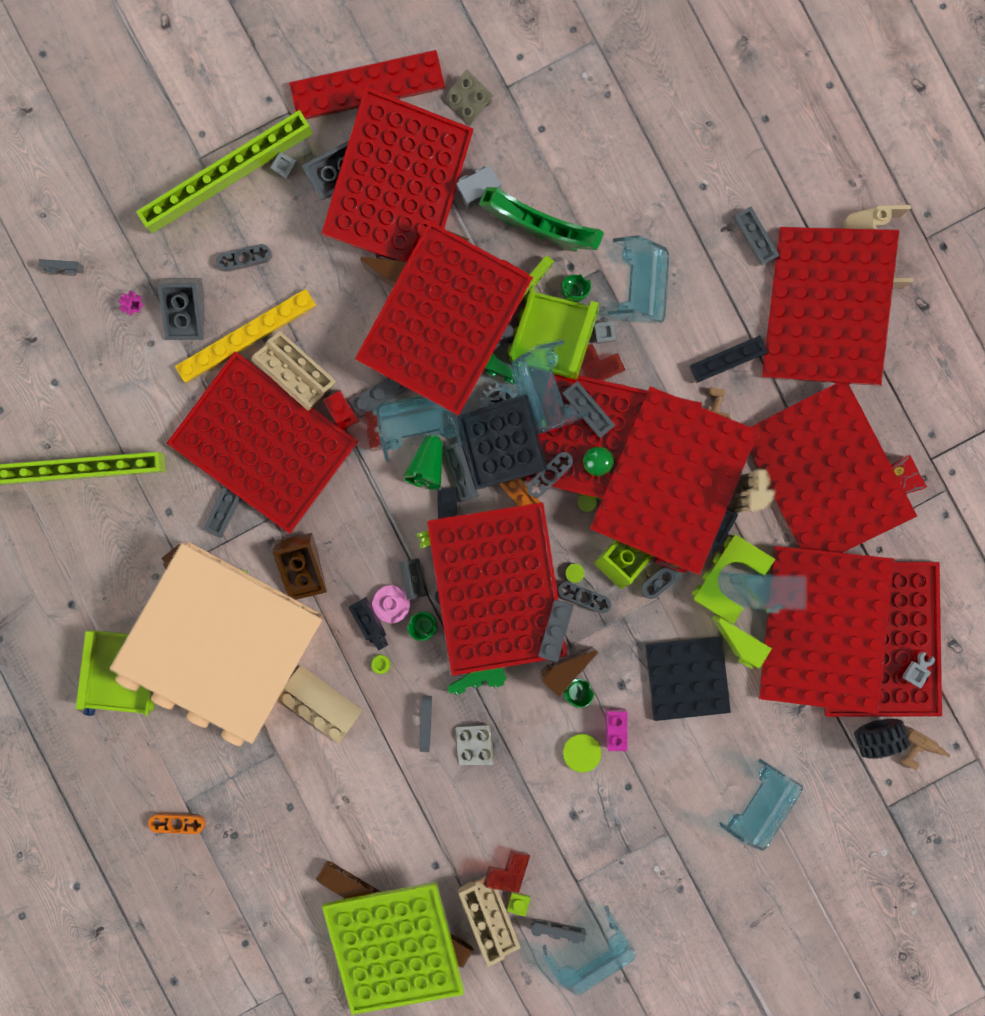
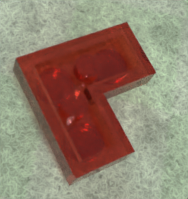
[581,343,625,381]
[365,411,384,451]
[483,850,530,893]

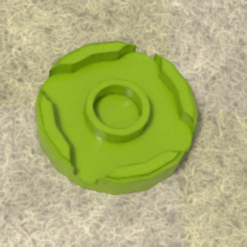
[563,733,601,773]

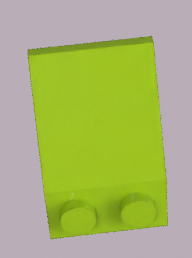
[593,540,653,589]
[712,616,772,669]

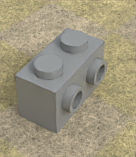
[457,166,501,209]

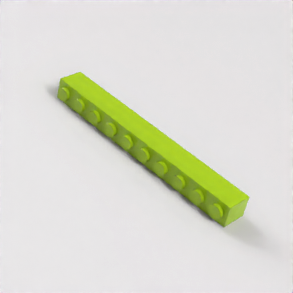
[136,110,313,234]
[0,452,166,486]

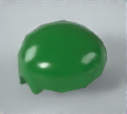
[561,274,591,303]
[583,446,614,476]
[407,612,438,641]
[563,678,594,708]

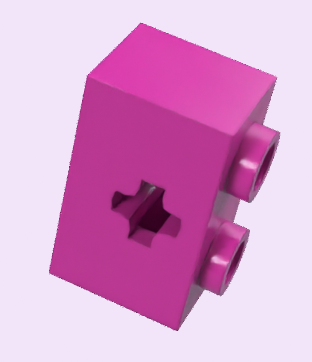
[606,709,627,751]

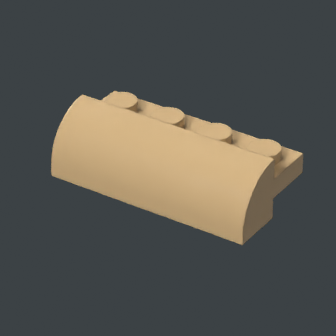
[251,331,337,411]
[734,470,774,513]
[278,665,363,744]
[457,874,521,967]

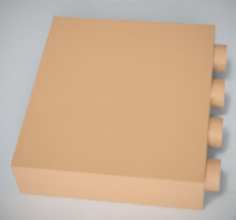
[110,541,324,746]

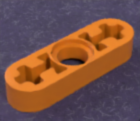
[148,813,206,834]

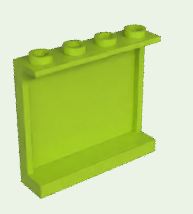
[507,286,599,380]
[75,629,155,716]

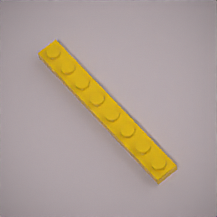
[175,289,317,384]

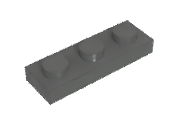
[733,207,780,266]
[350,378,408,418]
[562,381,615,439]
[443,442,479,503]
[203,486,241,538]
[538,599,574,662]

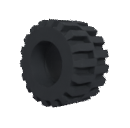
[854,718,910,759]

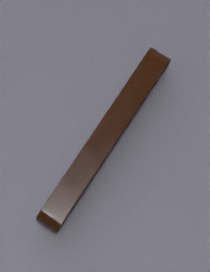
[316,861,474,968]

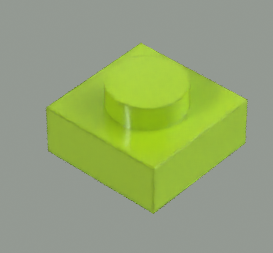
[507,891,531,917]

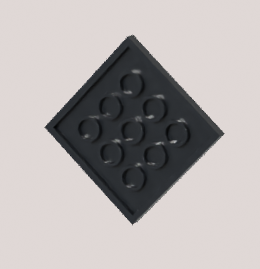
[456,394,548,490]
[645,636,731,721]

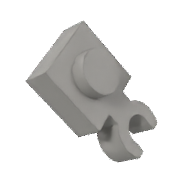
[902,651,935,689]

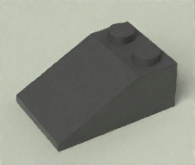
[302,141,348,200]
[158,278,204,340]

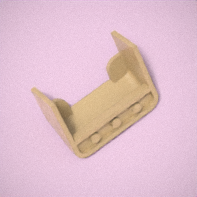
[844,205,913,289]

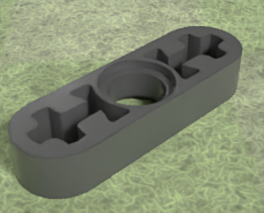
[216,244,272,272]
[527,452,573,498]
[558,581,611,613]
[420,696,432,752]

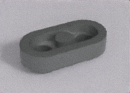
[641,567,676,599]

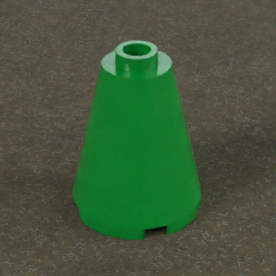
[403,435,443,490]

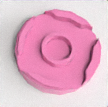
[372,585,410,623]

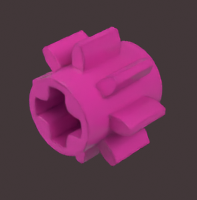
[117,290,144,316]

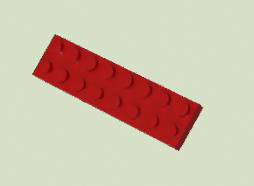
[289,50,445,120]

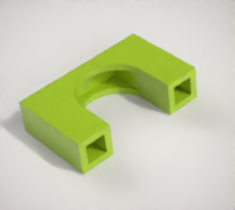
[692,534,775,625]

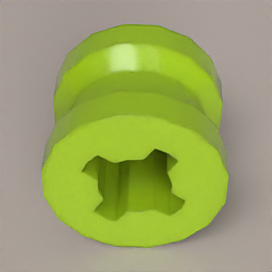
[416,530,431,549]

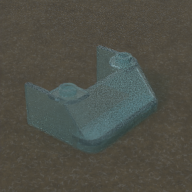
[608,235,670,323]
[511,340,589,435]
[376,396,462,462]
[730,574,806,613]
[718,758,803,851]
[543,905,636,995]

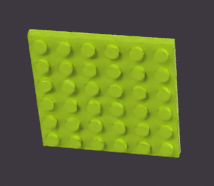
[322,882,465,1015]

